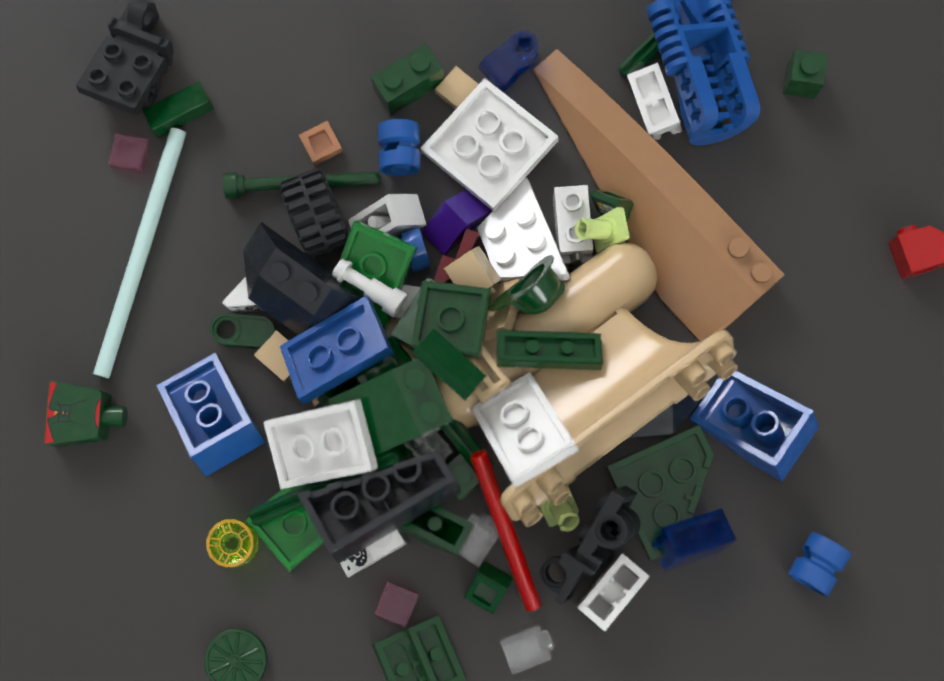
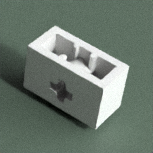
[553,185,593,255]
[575,553,650,631]

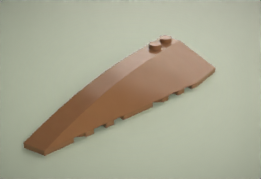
[533,49,785,342]

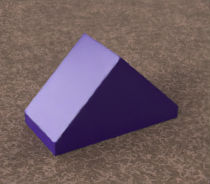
[422,190,491,256]

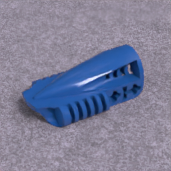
[646,0,760,145]

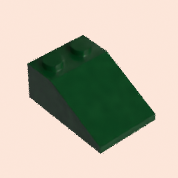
[328,358,453,455]

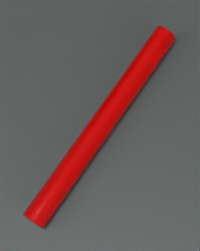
[470,450,542,612]

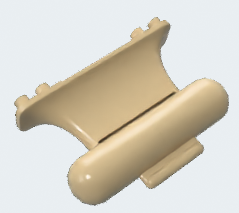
[434,242,738,527]

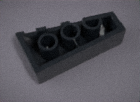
[297,450,460,563]

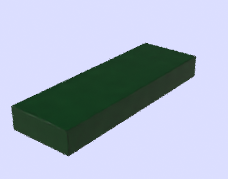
[496,330,603,370]

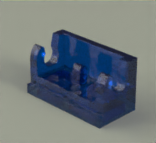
[654,508,737,571]

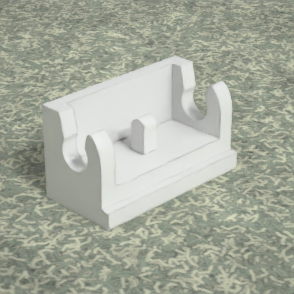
[627,63,682,140]

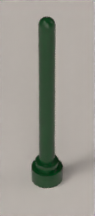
[223,172,381,199]

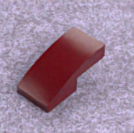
[434,229,479,284]

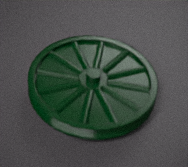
[204,629,267,681]

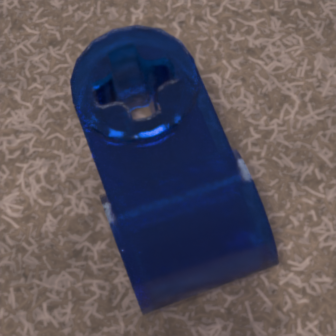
[478,30,539,92]

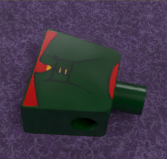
[43,380,128,448]

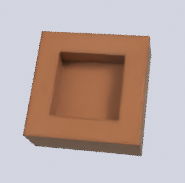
[299,121,343,166]

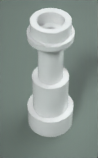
[332,259,408,318]

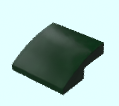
[372,615,466,681]

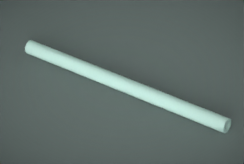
[93,128,186,379]

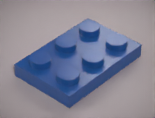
[280,296,393,404]

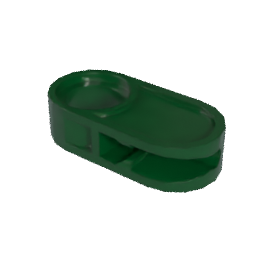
[210,313,277,349]

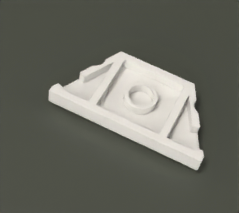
[477,177,571,283]

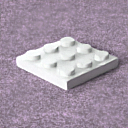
[420,78,559,212]

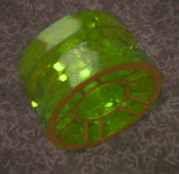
[206,519,258,567]

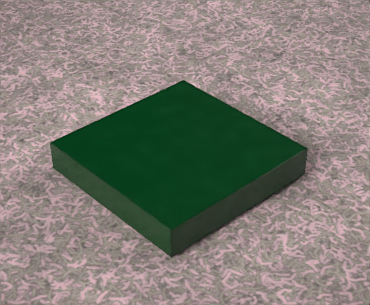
[411,280,492,359]

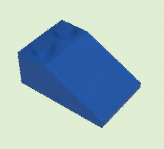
[157,353,265,476]
[690,371,819,482]

